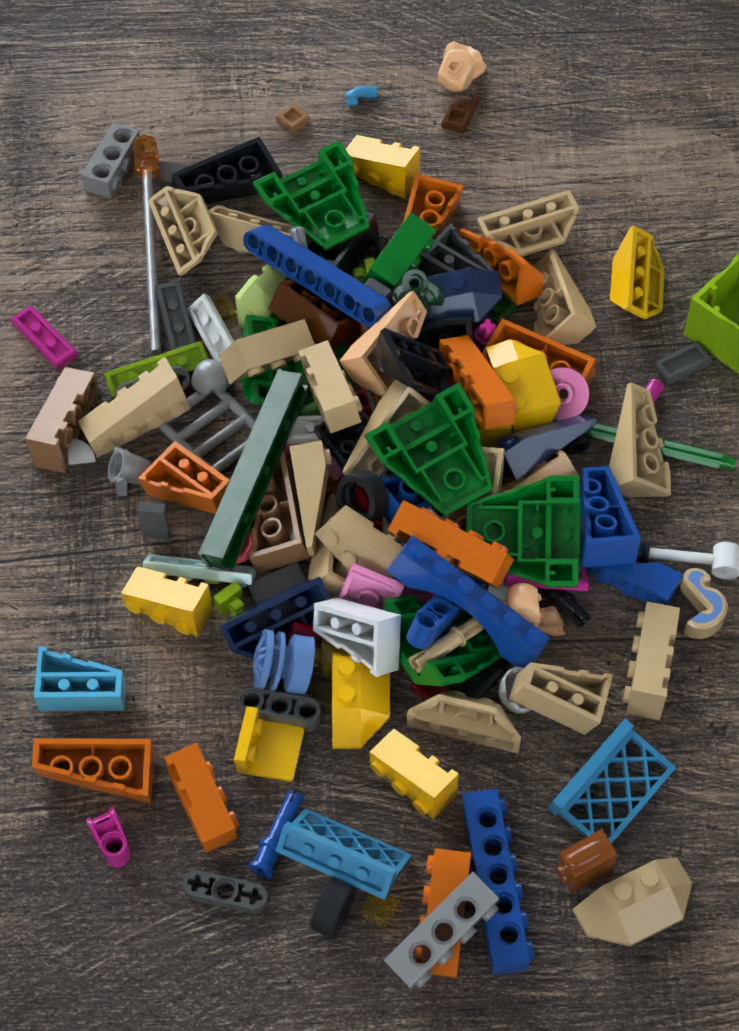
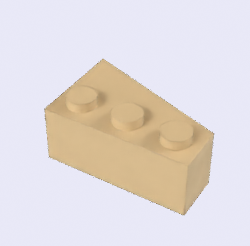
[509,662,613,735]

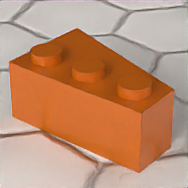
[138,441,230,514]

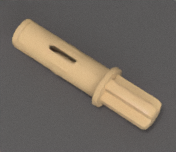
[409,617,484,673]

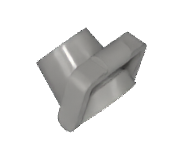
[108,446,151,497]

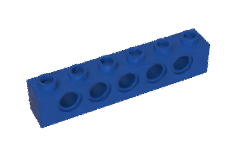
[462,789,534,975]

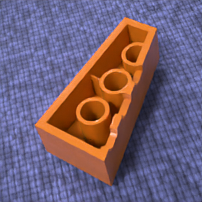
[482,318,596,391]

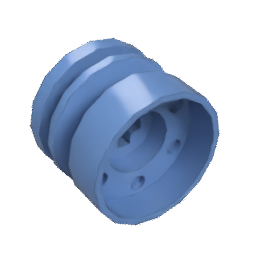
[253,629,315,696]

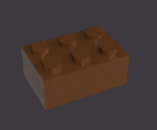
[268,279,361,349]

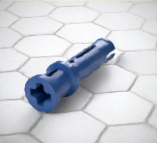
[248,790,304,879]

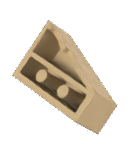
[218,319,315,384]
[298,340,362,433]
[314,505,404,578]

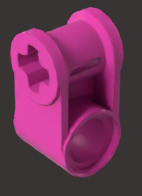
[86,806,131,868]

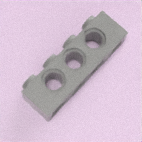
[384,872,499,989]

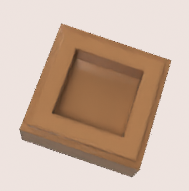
[276,103,310,135]

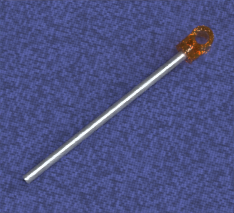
[133,135,161,355]

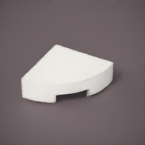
[68,439,96,465]

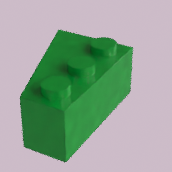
[363,213,436,293]

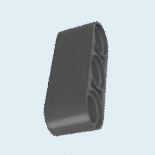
[238,687,321,732]

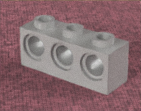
[81,122,143,199]

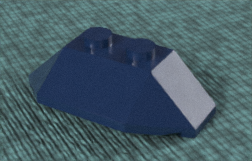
[411,268,503,326]
[219,577,330,659]

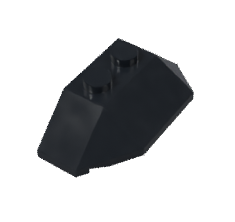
[374,328,451,396]

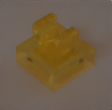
[313,639,334,676]

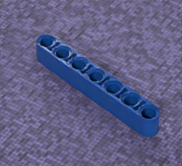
[243,224,392,327]

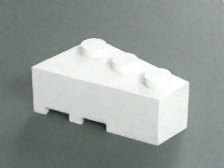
[313,598,401,677]

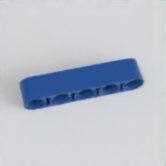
[406,571,487,649]

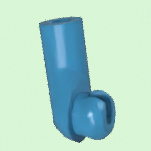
[345,86,377,106]

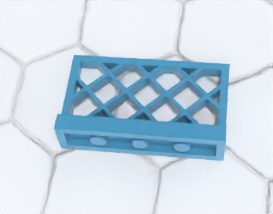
[547,718,676,844]
[275,808,412,900]

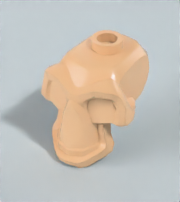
[438,41,487,92]
[502,583,566,637]

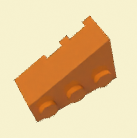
[164,742,239,854]

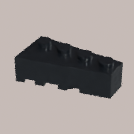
[171,136,282,204]

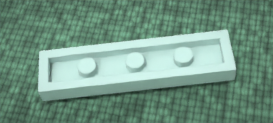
[143,554,256,587]

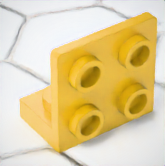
[234,706,304,782]

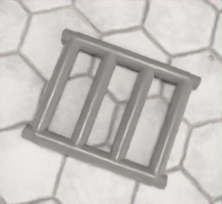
[158,389,256,473]

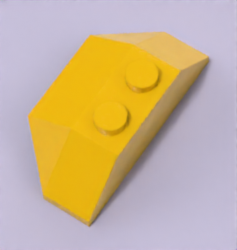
[610,225,665,320]
[486,339,561,433]
[332,646,390,749]

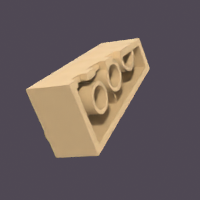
[78,357,190,458]
[622,602,680,720]

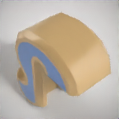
[680,568,728,639]

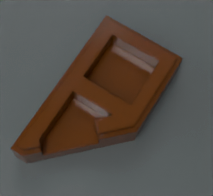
[441,96,479,134]

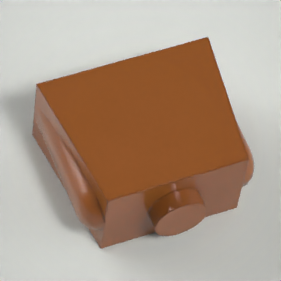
[556,829,618,894]

